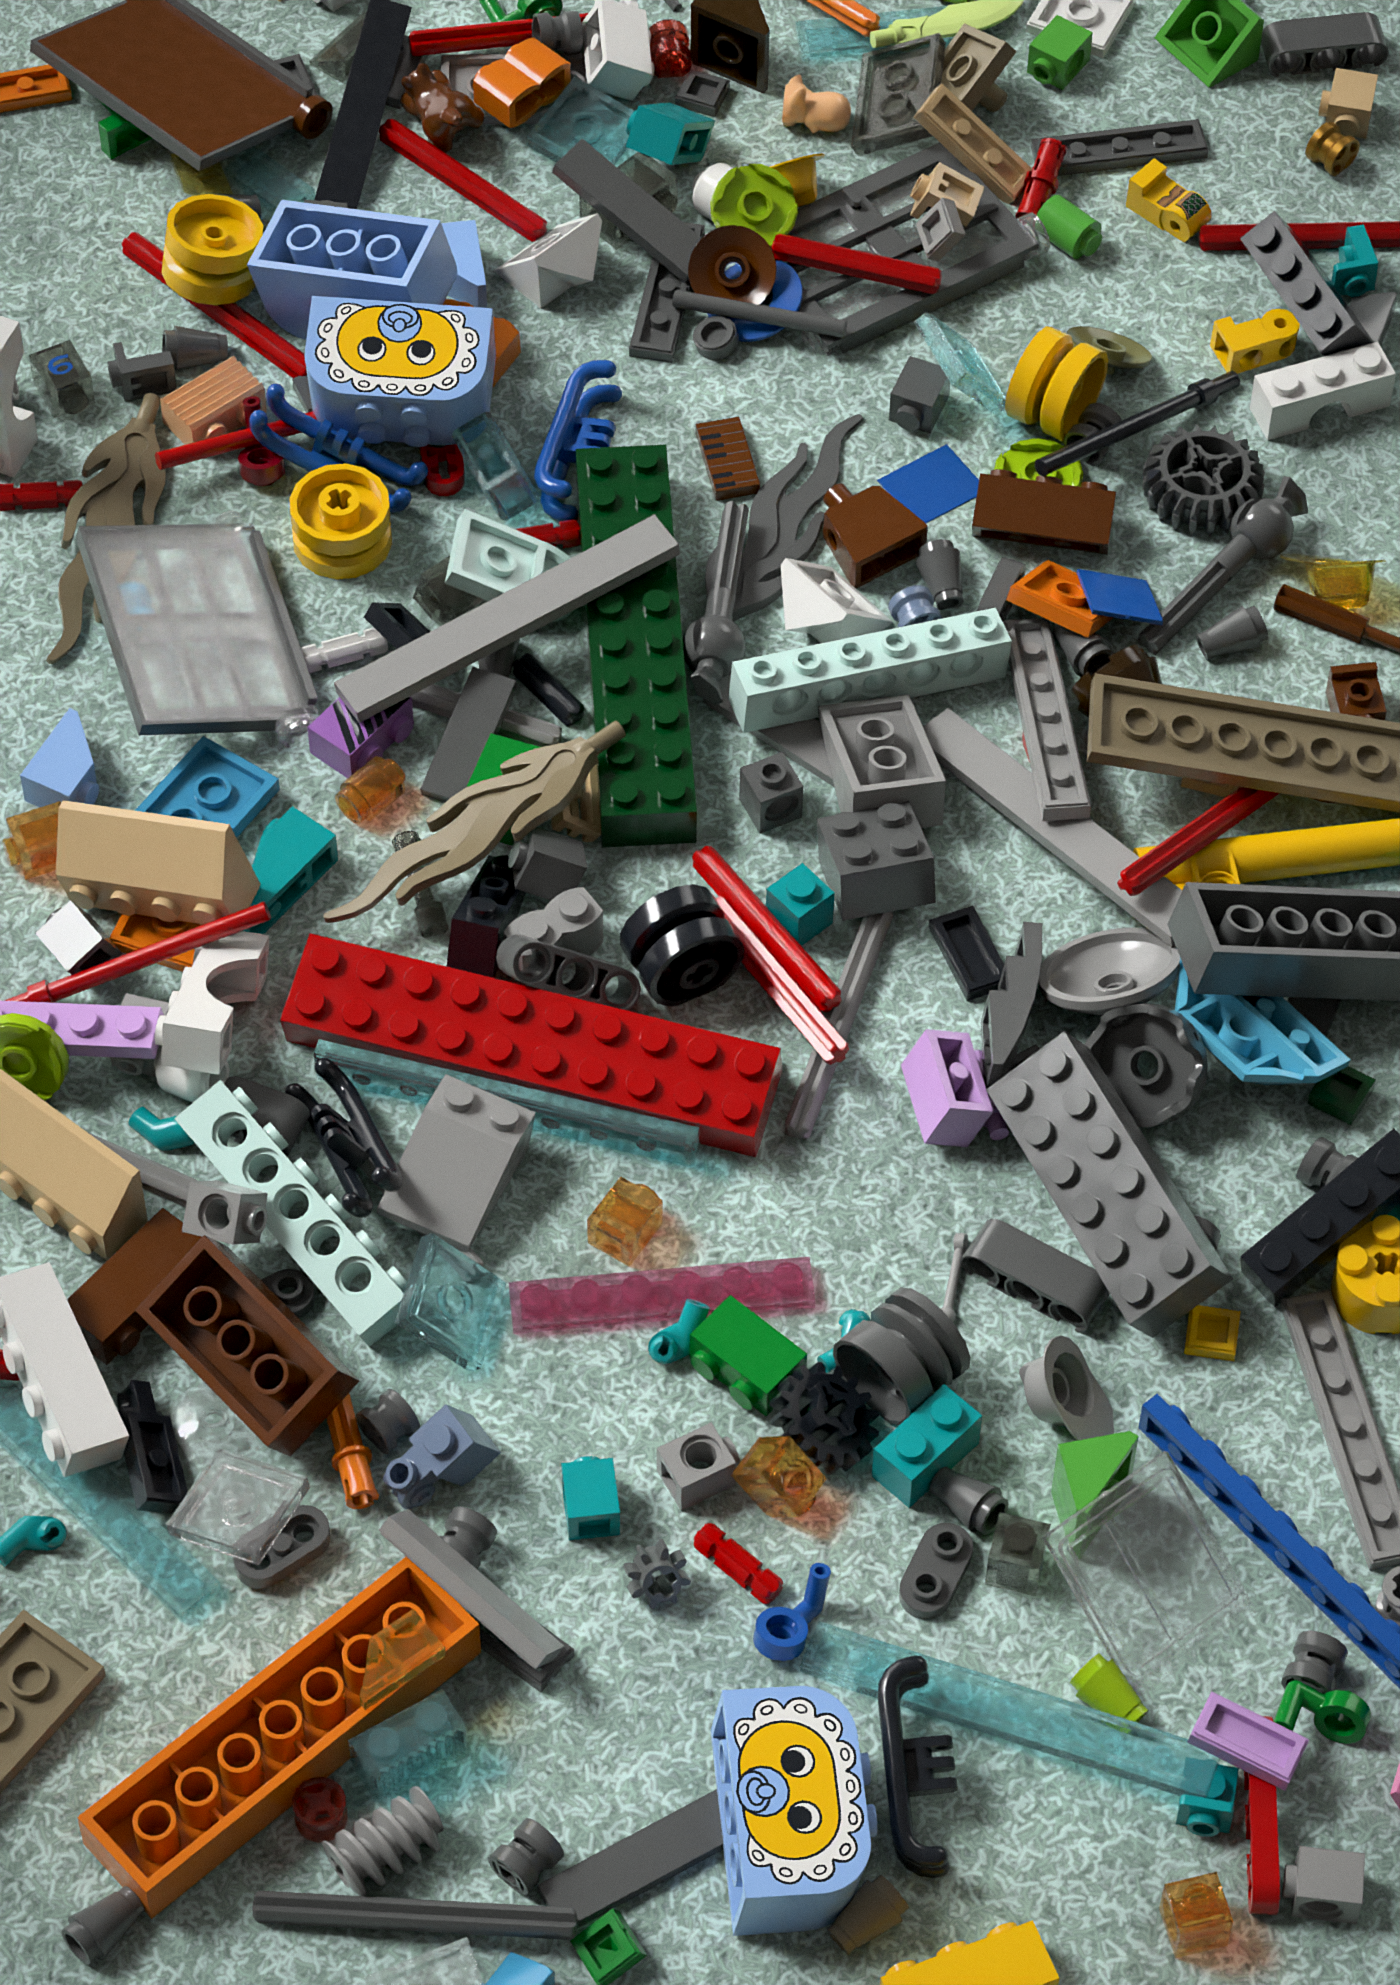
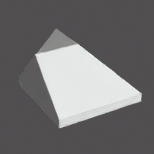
[494,213,602,309]
[781,558,892,643]

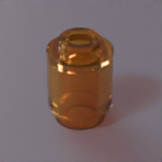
[335,756,406,824]

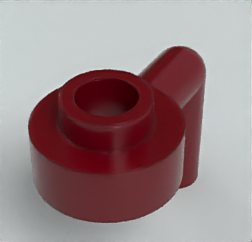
[238,396,285,486]

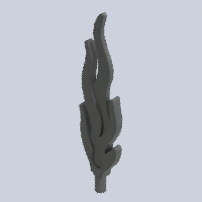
[705,414,863,622]

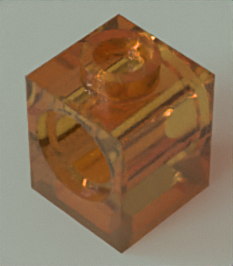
[587,1177,663,1267]
[731,1436,827,1518]
[1159,1872,1233,1958]

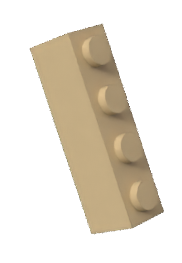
[56,800,261,925]
[0,1069,148,1260]

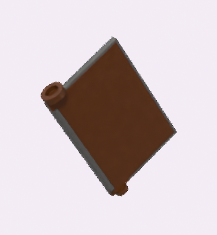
[30,0,333,171]

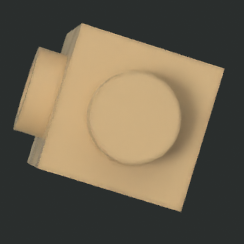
[1318,68,1378,139]

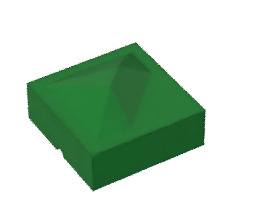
[570,1908,647,1985]

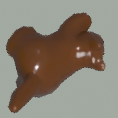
[400,63,484,153]

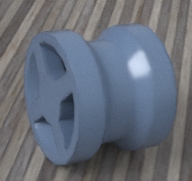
[888,585,943,628]

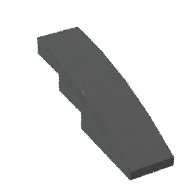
[981,921,1043,1096]

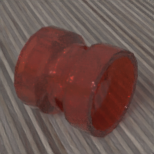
[649,19,692,78]

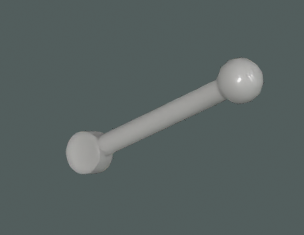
[941,1233,969,1323]

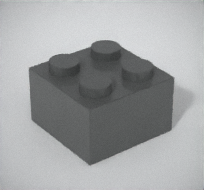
[817,801,936,921]

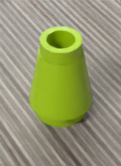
[1070,1653,1149,1733]

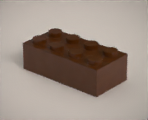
[135,1235,360,1457]

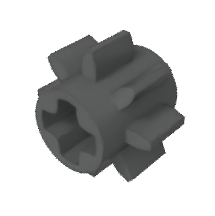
[623,1539,691,1609]

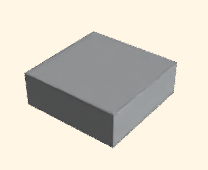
[916,197,965,262]

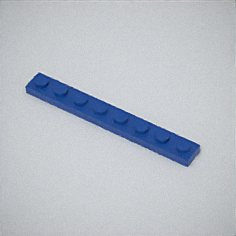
[1138,1394,1400,1689]

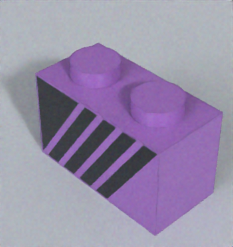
[307,697,414,781]

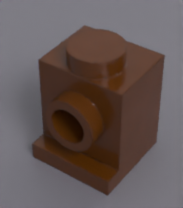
[1325,662,1387,720]

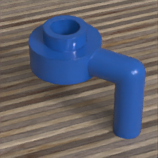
[753,1563,831,1661]

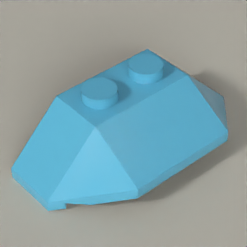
[1175,958,1351,1085]

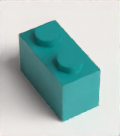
[625,102,716,165]
[872,1384,982,1508]

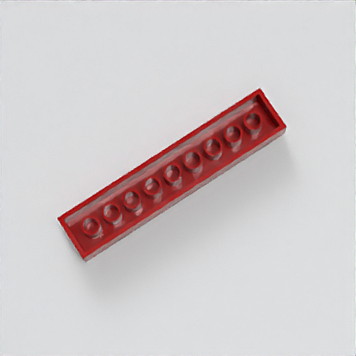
[280,933,783,1157]

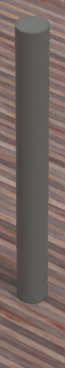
[672,290,847,338]

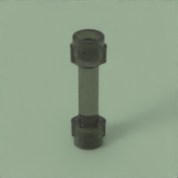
[392,831,448,938]

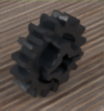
[770,1362,879,1475]

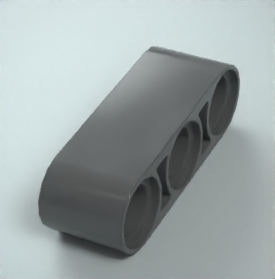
[1261,12,1389,77]
[496,934,641,1010]
[960,1219,1110,1333]

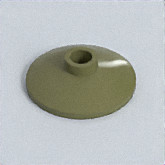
[1066,326,1152,375]

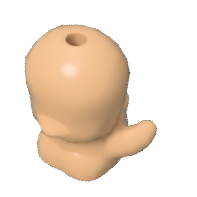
[782,74,851,134]

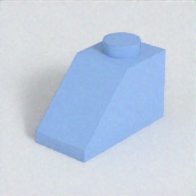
[441,220,487,308]
[20,708,99,815]

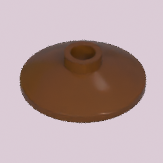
[688,225,776,305]

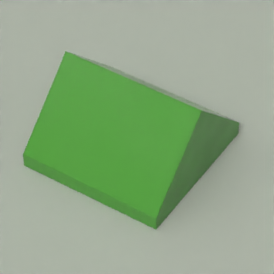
[1154,0,1264,88]
[1051,1431,1139,1560]

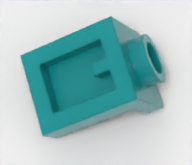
[1331,224,1379,297]
[1176,1759,1239,1837]

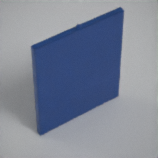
[877,444,979,523]
[1076,569,1163,625]

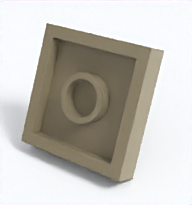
[913,23,1017,112]

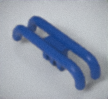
[534,360,622,521]
[249,383,428,513]

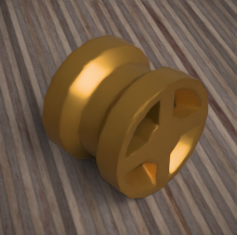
[1305,121,1360,176]

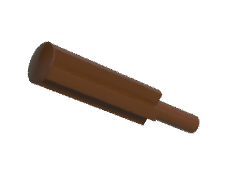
[1273,584,1400,652]

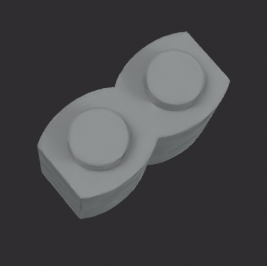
[503,887,603,986]

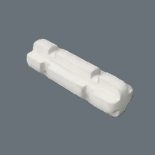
[300,628,388,674]

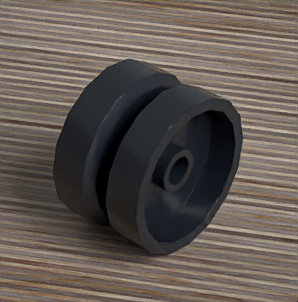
[620,884,744,1007]

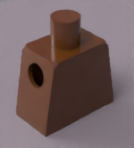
[823,483,928,589]

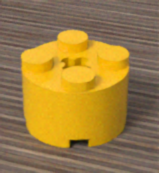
[1331,1215,1400,1335]

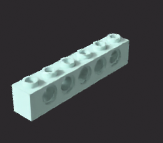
[728,607,1012,733]
[174,1080,416,1347]

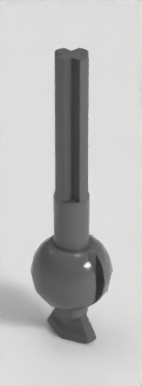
[1137,476,1308,655]
[683,501,749,705]

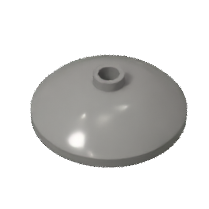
[1038,928,1180,1015]

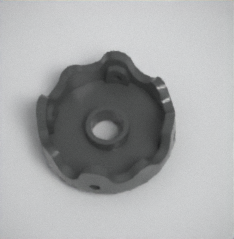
[1085,1003,1208,1127]

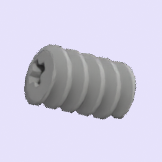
[322,1786,444,1896]

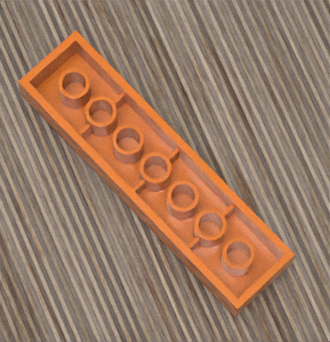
[77,1557,481,1919]

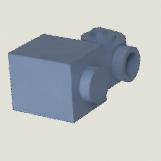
[383,1404,501,1510]

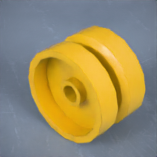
[162,194,263,305]
[1005,326,1109,441]
[289,464,392,579]

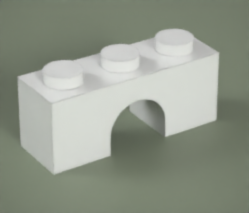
[1250,342,1396,441]

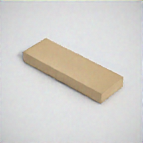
[913,84,1032,204]

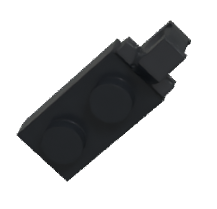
[117,1380,191,1515]

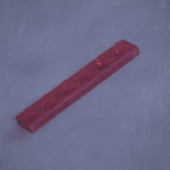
[508,1257,815,1334]

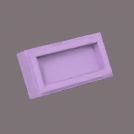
[1187,1691,1309,1791]

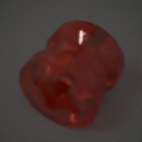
[292,1777,348,1843]

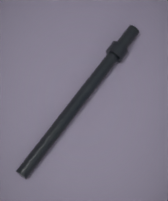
[1035,371,1240,476]

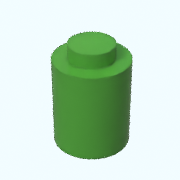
[1033,195,1102,260]

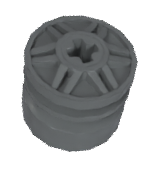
[833,1287,971,1425]

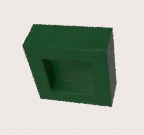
[1307,1066,1376,1125]

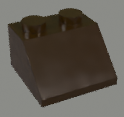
[690,0,770,94]

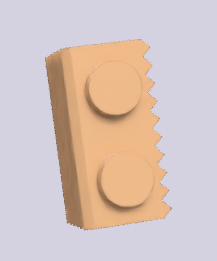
[160,356,267,445]

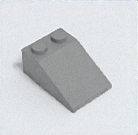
[818,695,946,828]
[377,1074,536,1252]

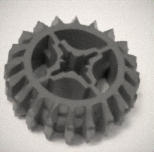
[1142,424,1265,536]

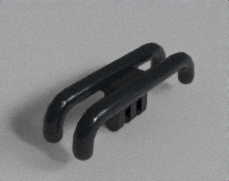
[285,1058,403,1218]
[877,1655,958,1878]

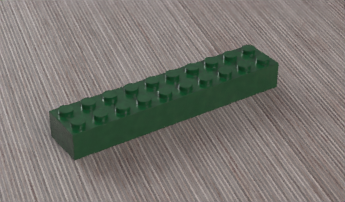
[576,444,697,848]

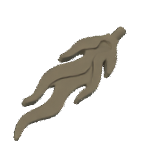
[46,393,166,664]
[323,721,626,923]

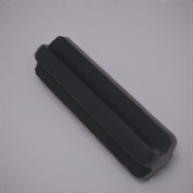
[513,653,585,727]

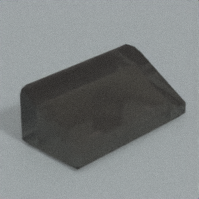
[309,12,366,83]

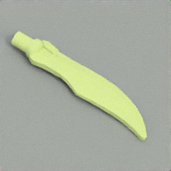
[869,0,1024,49]

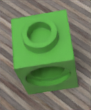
[1027,15,1093,90]

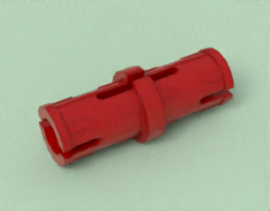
[1015,138,1067,226]

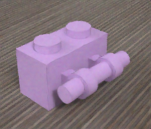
[901,1029,1009,1147]

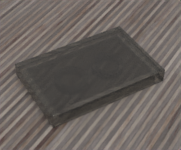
[851,33,946,155]

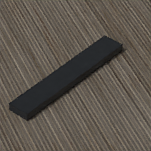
[314,0,412,209]

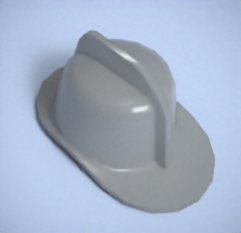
[1019,1335,1114,1440]

